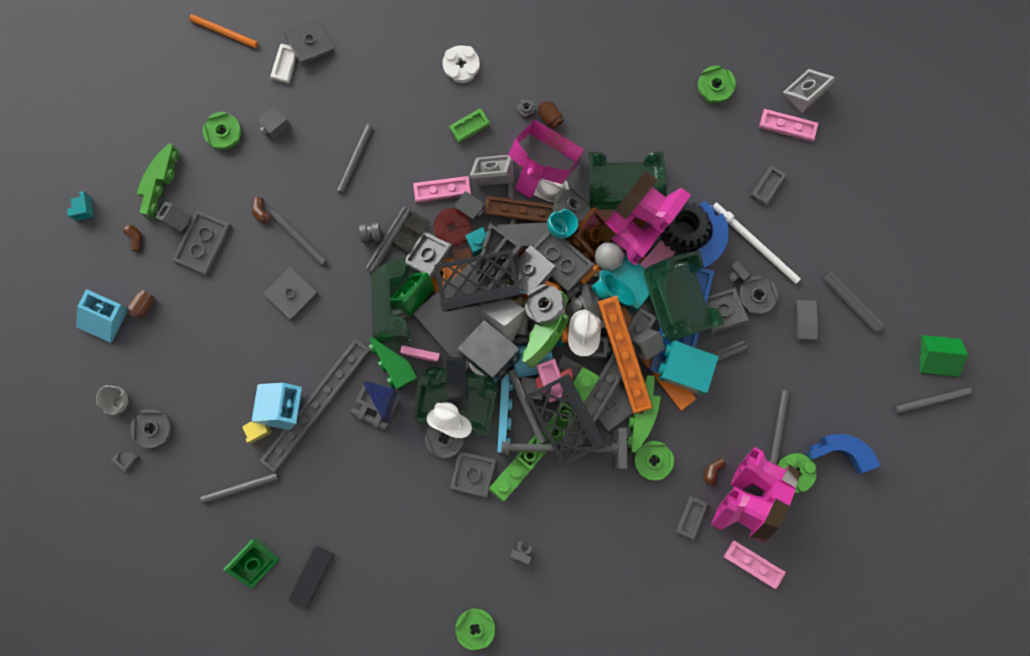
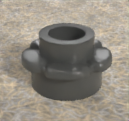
[517,99,535,117]

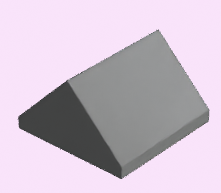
[783,69,836,113]
[470,155,513,186]
[478,299,526,342]

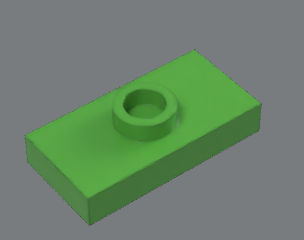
[449,108,490,143]

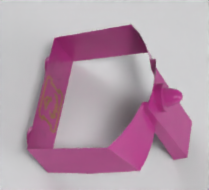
[508,120,584,199]

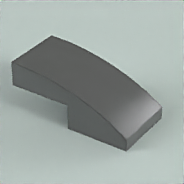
[795,300,818,341]

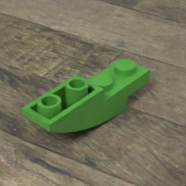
[137,144,179,219]
[522,291,569,368]
[543,366,600,442]
[627,375,661,453]
[488,430,551,502]

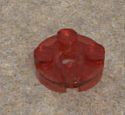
[433,208,471,246]

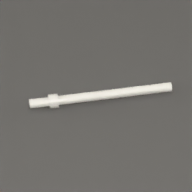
[713,202,801,284]

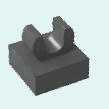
[728,261,751,282]
[510,541,532,564]

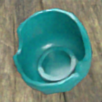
[547,209,579,239]

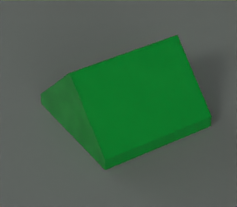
[388,272,435,316]
[920,335,968,377]
[223,538,279,589]

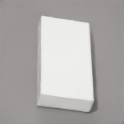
[270,44,297,84]

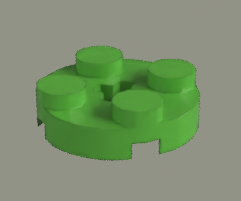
[697,66,736,104]
[203,112,242,150]
[634,441,674,481]
[778,453,816,493]
[455,608,495,650]

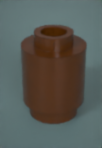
[537,100,564,129]
[127,289,155,319]

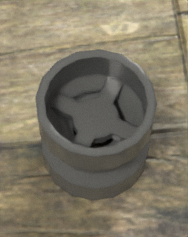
[359,222,381,243]

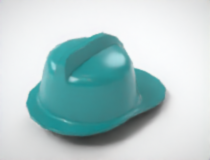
[592,270,635,306]

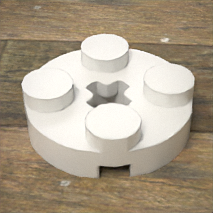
[443,45,480,83]

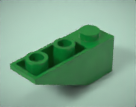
[369,337,419,391]

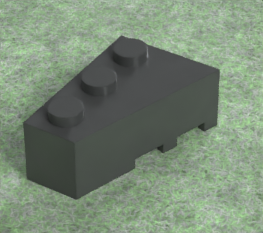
[472,223,523,291]

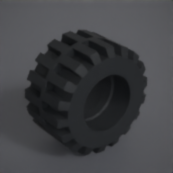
[660,201,711,254]

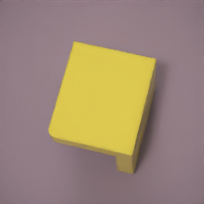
[243,422,272,444]

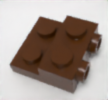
[568,208,613,262]

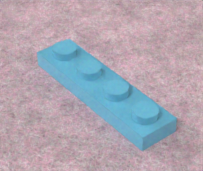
[498,374,513,453]

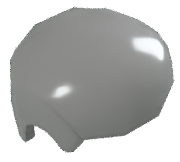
[595,242,626,271]
[96,385,129,415]

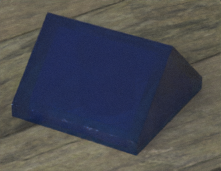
[363,381,398,421]

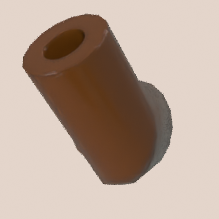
[252,197,270,223]
[123,225,142,252]
[704,458,726,486]

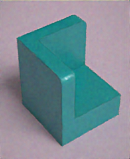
[67,191,94,221]

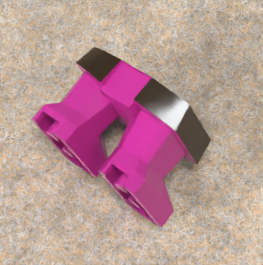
[597,172,691,266]
[711,447,801,544]

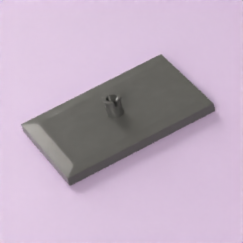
[413,254,527,369]

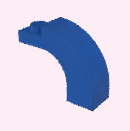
[692,201,729,269]
[805,434,881,474]

